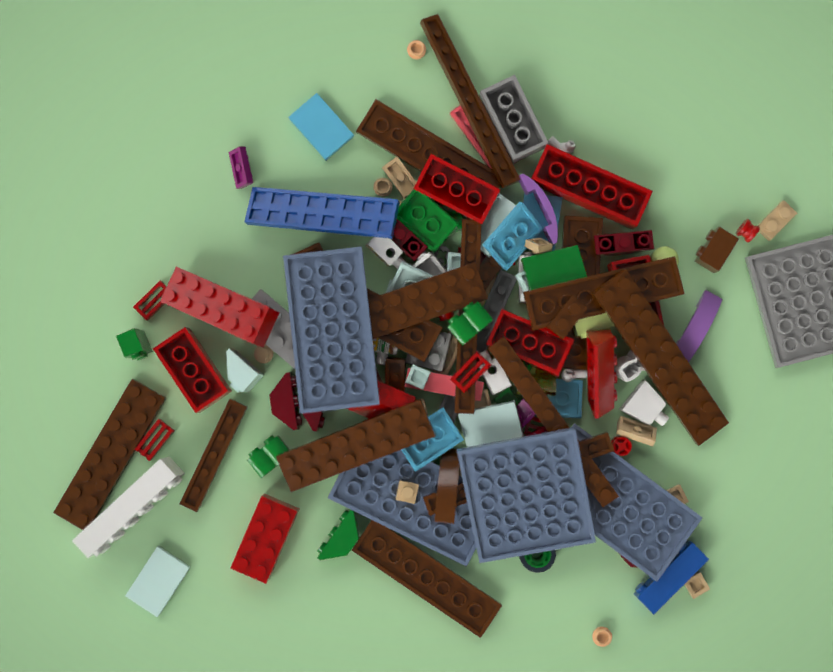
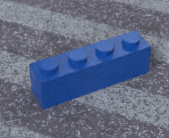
[634,540,709,614]

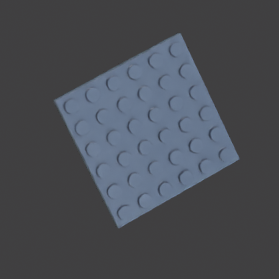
[457,427,596,563]

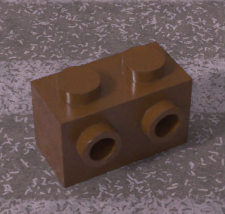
[694,227,739,273]

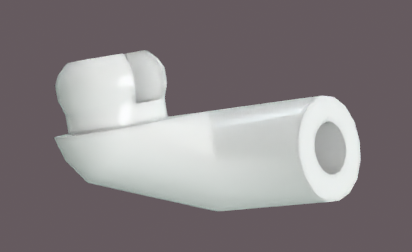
[548,136,576,154]
[561,369,587,382]

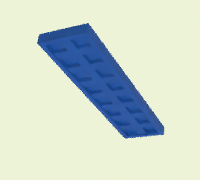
[244,187,400,239]

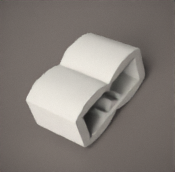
[614,350,645,382]

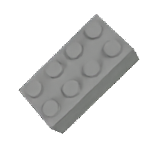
[479,75,548,164]
[252,289,295,368]

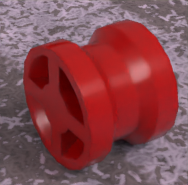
[735,219,760,243]
[611,436,632,456]

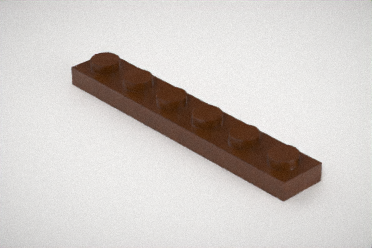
[179,399,248,512]

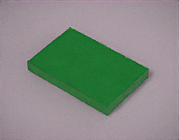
[397,189,460,253]
[521,245,587,290]

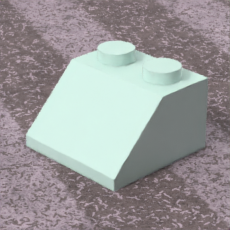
[226,349,264,393]

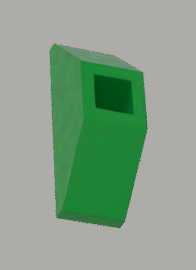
[317,509,360,560]

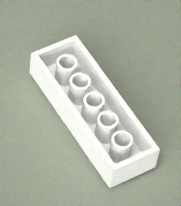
[72,457,185,558]

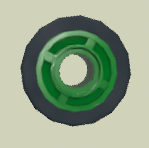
[519,550,556,573]

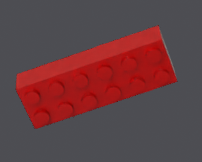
[531,144,653,230]
[160,266,280,348]

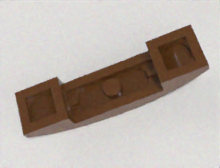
[435,448,460,524]

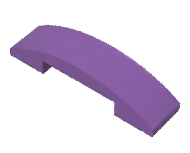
[519,174,558,246]
[676,290,722,362]

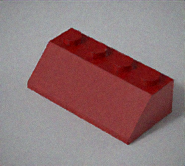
[413,154,500,224]
[586,329,617,419]
[346,380,416,419]

